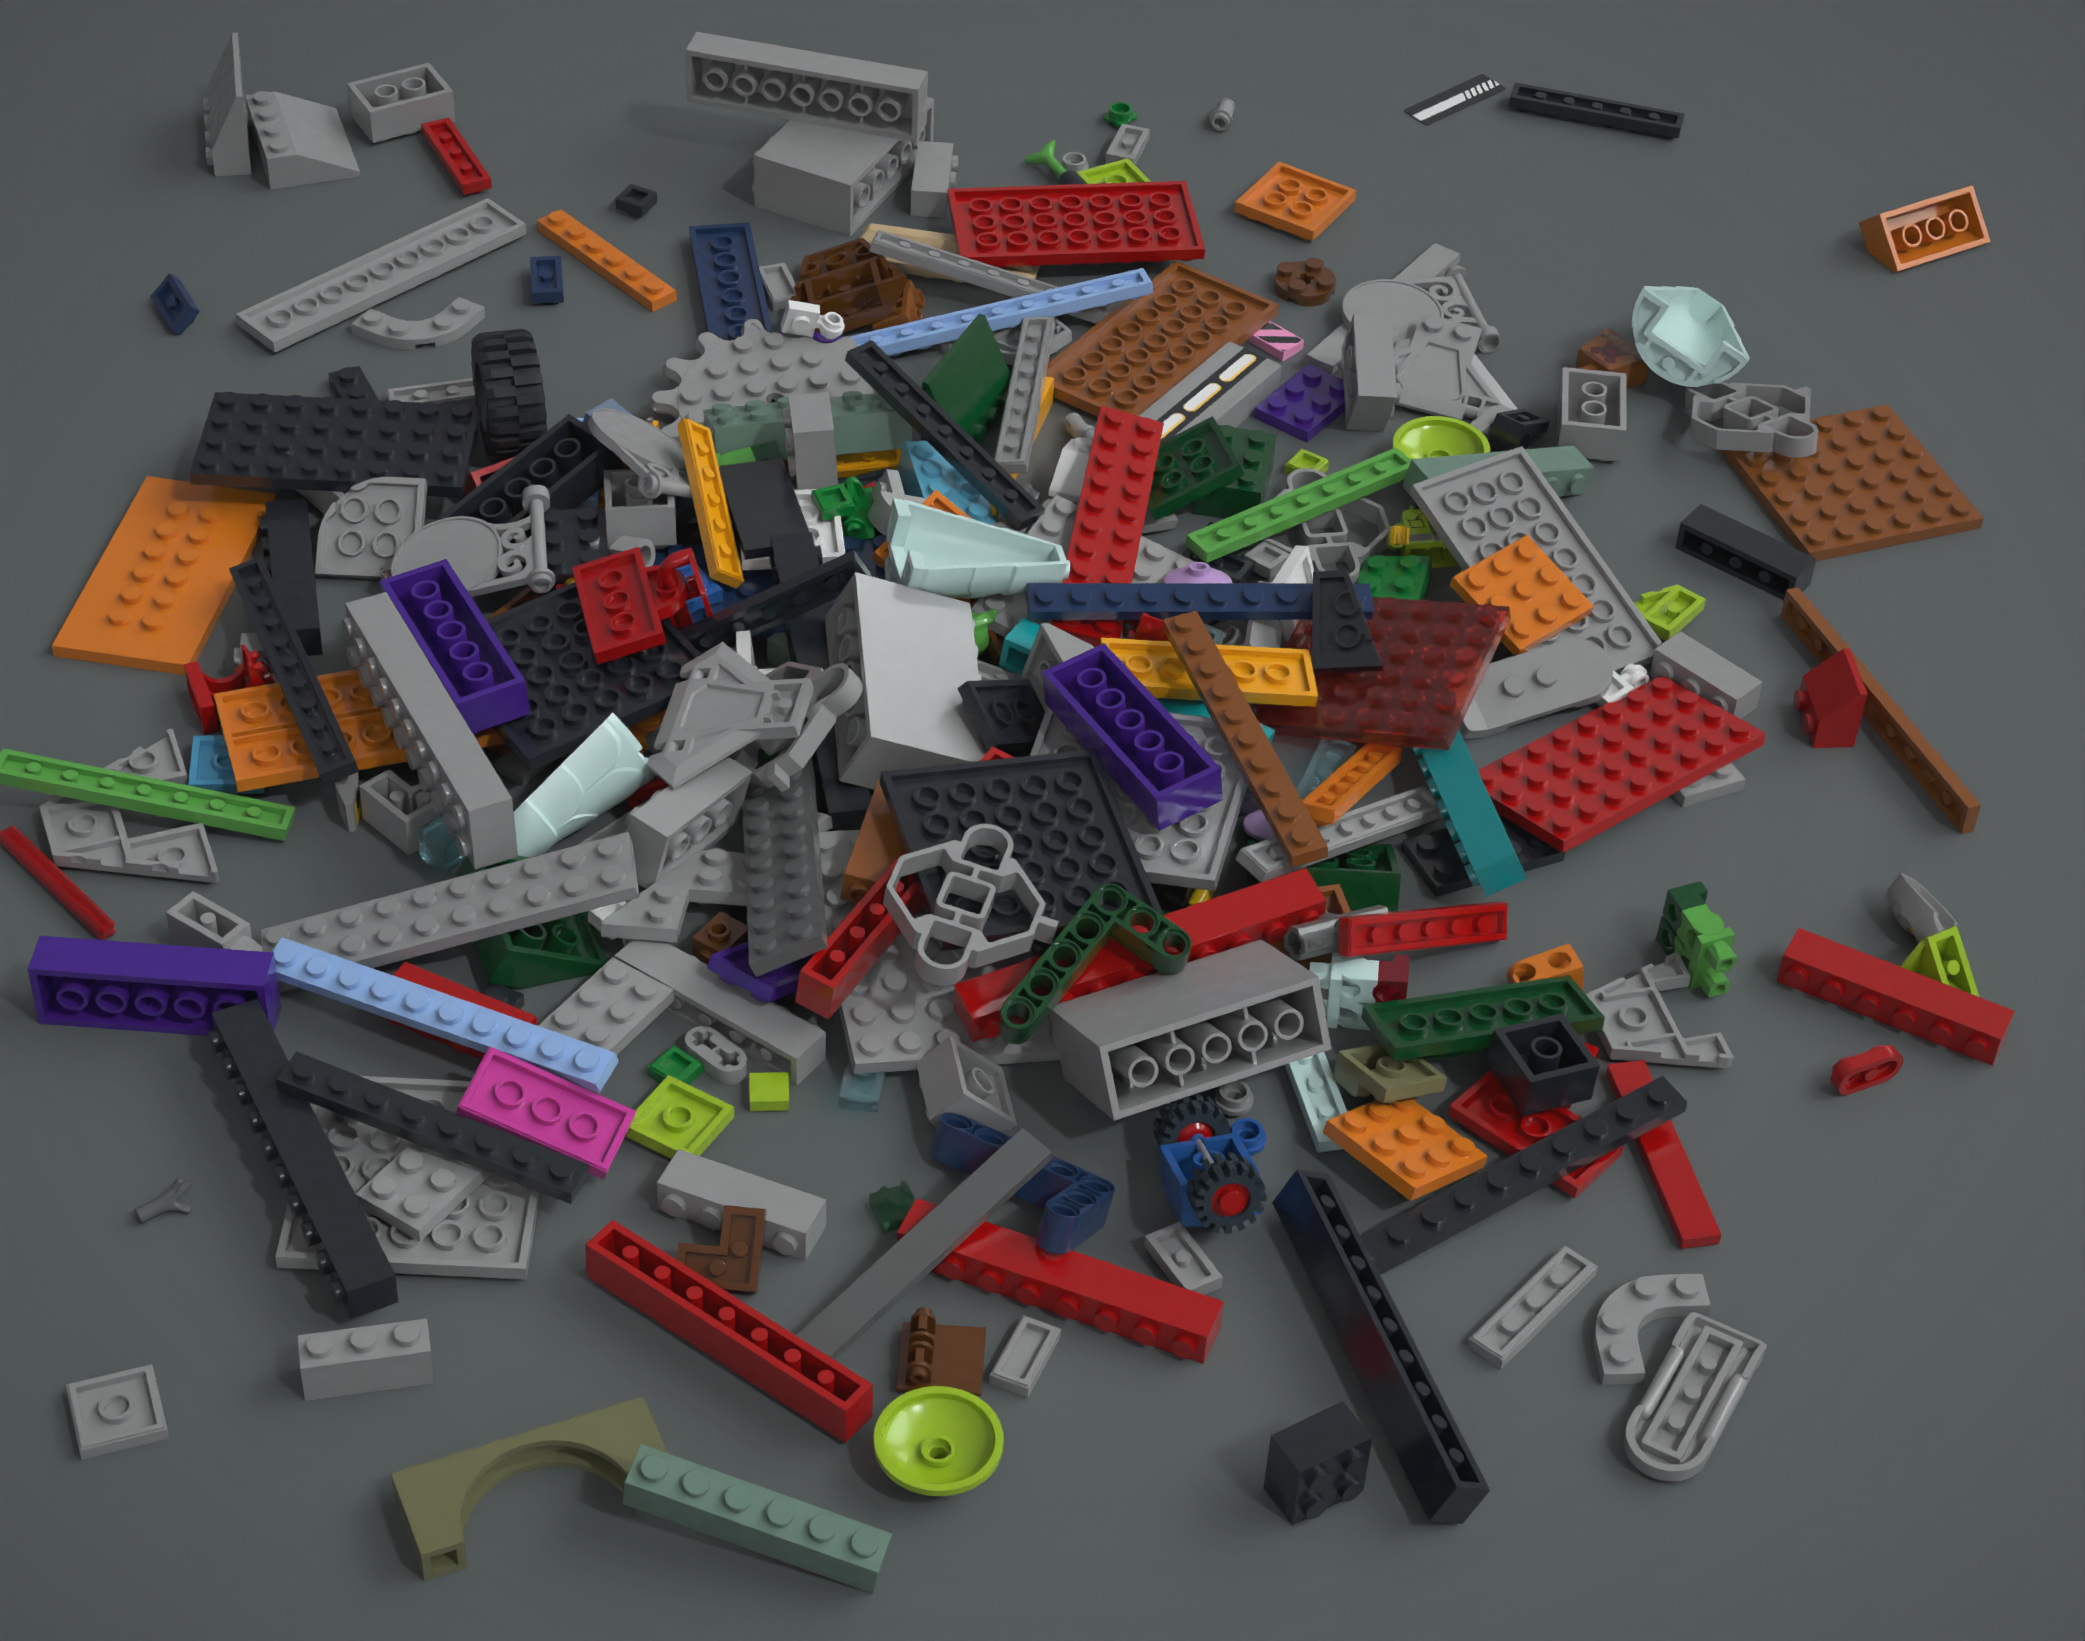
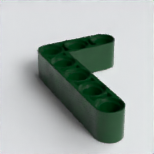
[998,883,1192,1044]

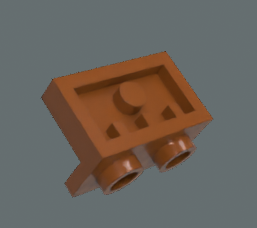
[872,279,926,331]

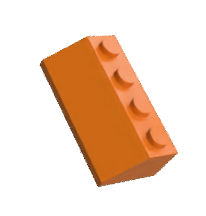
[1859,185,1991,273]

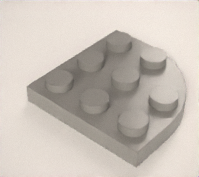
[315,477,427,580]

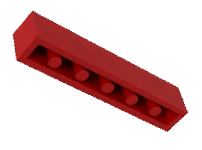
[1777,928,2015,1066]

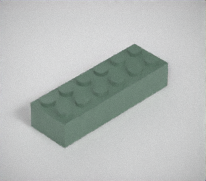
[703,391,912,460]

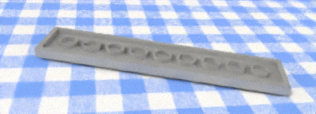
[236,198,527,353]
[261,832,639,993]
[356,957,674,1241]

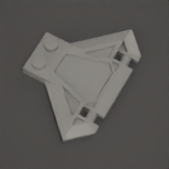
[1337,312,1517,421]
[647,642,814,789]

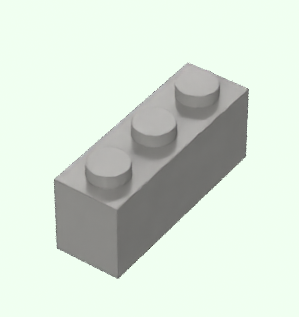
[910,141,959,218]
[1649,631,1763,719]
[298,1318,434,1401]

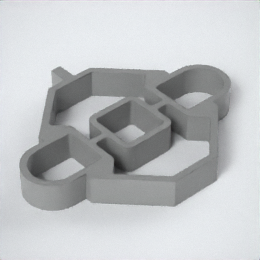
[1685,382,1819,458]
[1244,468,1390,584]
[728,661,863,792]
[883,824,1059,986]

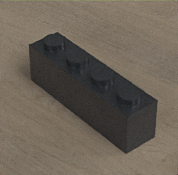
[1675,504,1816,600]

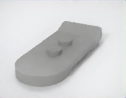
[1437,639,1613,739]
[1623,1312,1767,1482]

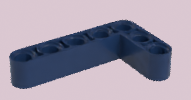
[930,1112,1115,1254]

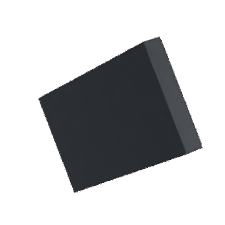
[719,458,809,560]

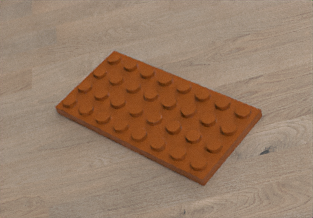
[1046,261,1279,417]

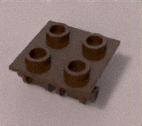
[896,1307,986,1396]

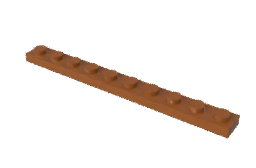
[1780,587,1981,834]
[1163,611,1328,867]

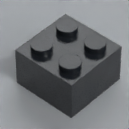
[1486,1013,1600,1116]
[1263,1401,1373,1525]

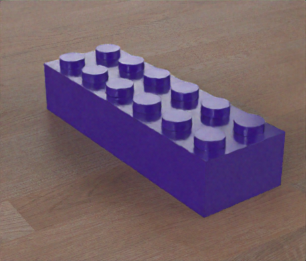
[379,559,531,734]
[1042,643,1223,831]
[27,936,281,1036]

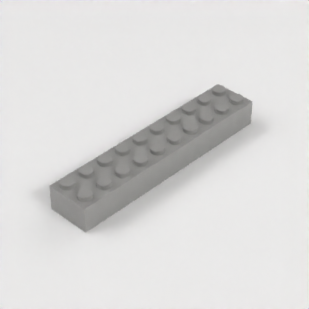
[342,592,518,869]

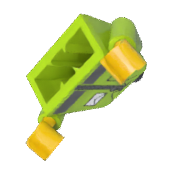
[1386,502,1459,568]

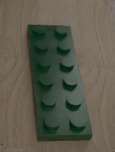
[1361,975,1605,1061]

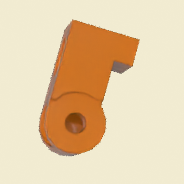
[1506,943,1584,990]

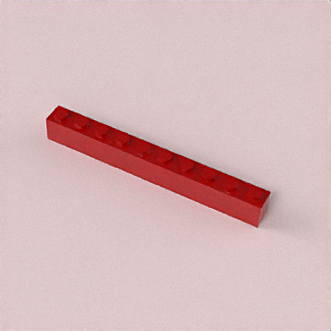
[795,746,1015,1020]
[954,868,1326,1043]

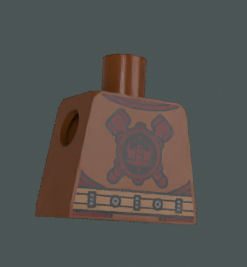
[1575,328,1649,389]

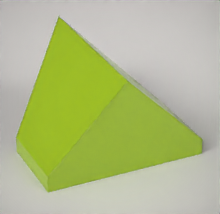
[1900,926,1980,997]

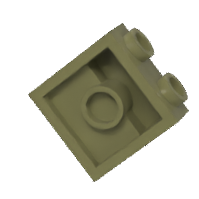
[1332,1044,1447,1103]

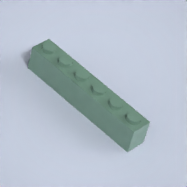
[1402,445,1594,500]
[622,1444,893,1594]

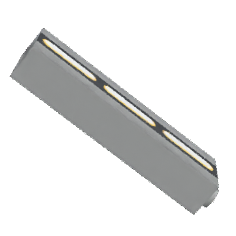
[1139,342,1282,443]

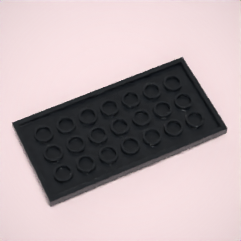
[189,392,481,498]

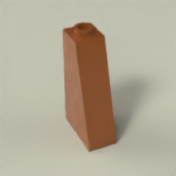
[840,780,904,904]

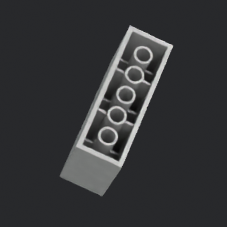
[752,97,934,236]
[825,572,988,790]
[1050,939,1332,1121]

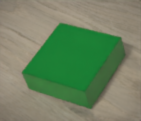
[811,483,855,521]
[647,1045,703,1085]

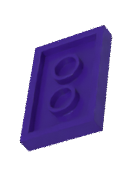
[1254,364,1345,443]
[707,942,813,1002]

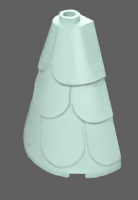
[1632,286,1750,387]
[885,498,1070,599]
[514,713,655,858]

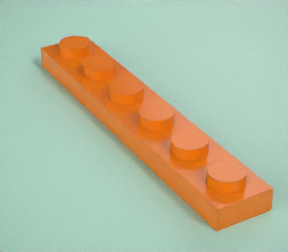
[537,209,677,312]
[1302,741,1403,826]

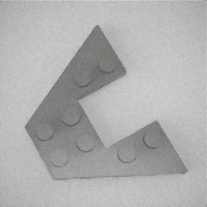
[39,728,220,883]
[601,848,829,943]

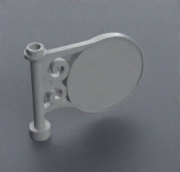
[1341,265,1502,353]
[588,408,693,499]
[391,485,555,597]

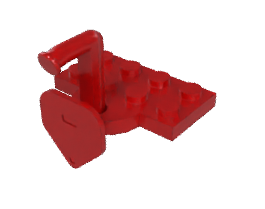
[572,547,714,664]

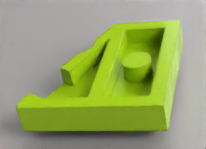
[1634,584,1706,641]

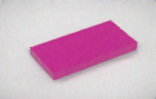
[456,1046,637,1180]

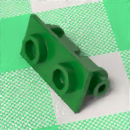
[841,477,875,540]

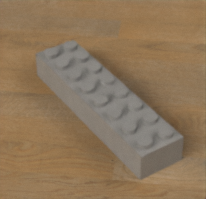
[685,32,928,142]

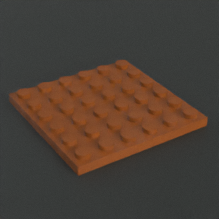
[1720,404,1983,561]

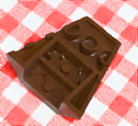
[791,237,908,333]

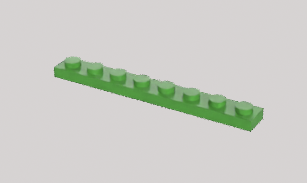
[1186,448,1411,563]
[0,748,295,841]

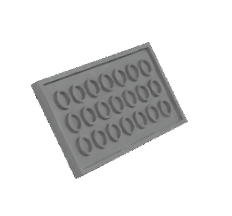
[1409,446,1663,675]

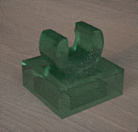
[869,1181,916,1233]

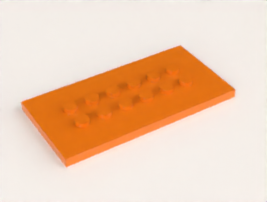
[52,476,277,675]
[214,669,506,792]

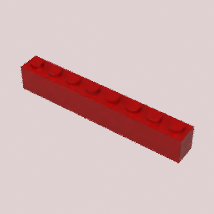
[897,1198,1224,1364]
[585,1220,873,1444]

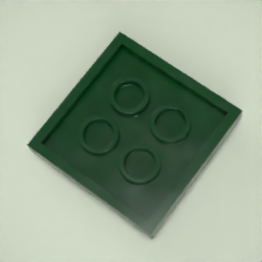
[1148,416,1245,521]

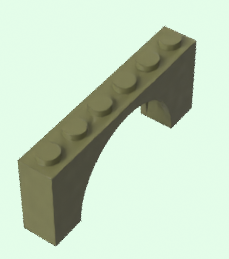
[391,1396,668,1581]

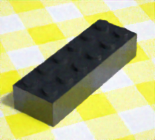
[435,414,622,553]

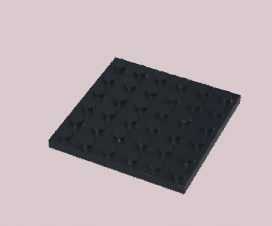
[486,582,701,771]
[879,749,1163,951]

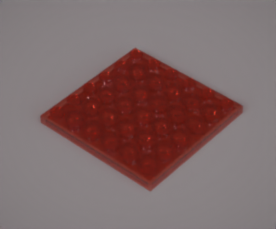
[1252,597,1511,750]

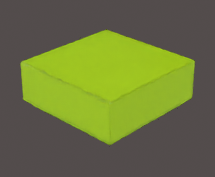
[1284,448,1329,475]
[749,1072,789,1111]

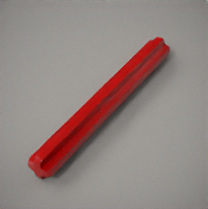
[0,826,116,940]

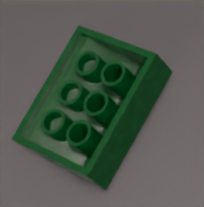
[920,313,1011,444]
[1246,836,1401,912]
[454,856,608,988]

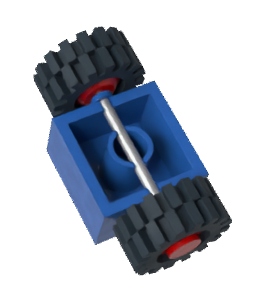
[1153,1093,1267,1234]

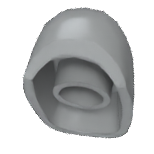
[1887,873,1958,944]

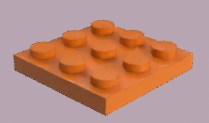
[1234,161,1357,241]
[1450,535,1594,656]
[1323,1097,1488,1201]

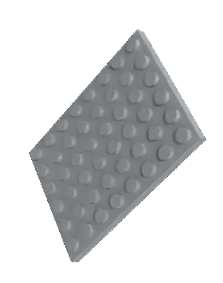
[819,830,1060,1074]

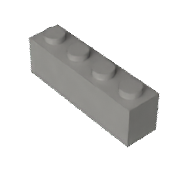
[657,1149,826,1261]

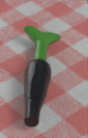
[1025,140,1085,185]

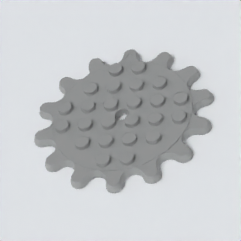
[649,319,874,480]

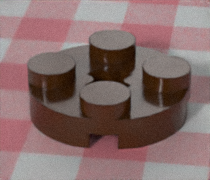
[1274,258,1336,307]

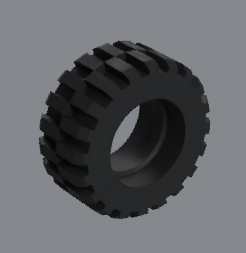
[471,328,547,459]

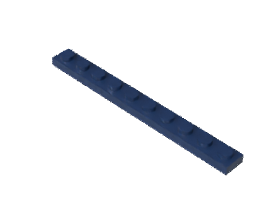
[1025,583,1374,620]

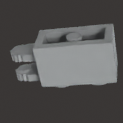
[166,891,264,952]

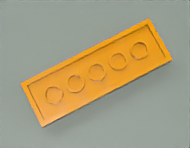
[1100,638,1318,707]

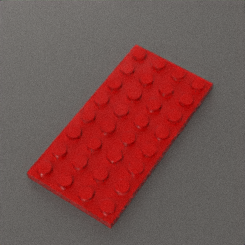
[947,181,1205,268]
[1478,676,1765,853]

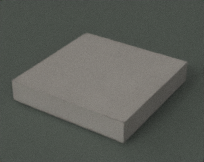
[66,1364,169,1460]

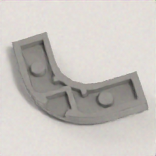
[351,297,485,350]
[1593,1274,1711,1385]

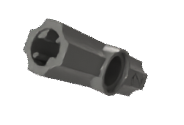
[1283,905,1388,961]

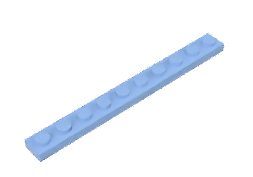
[849,268,1153,356]
[272,937,619,1093]

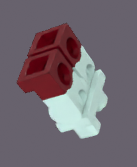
[1310,952,1410,1031]

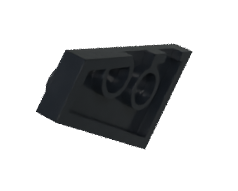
[1312,570,1384,674]

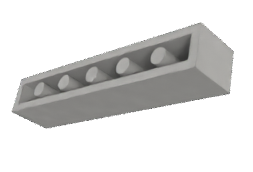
[615,939,826,1086]

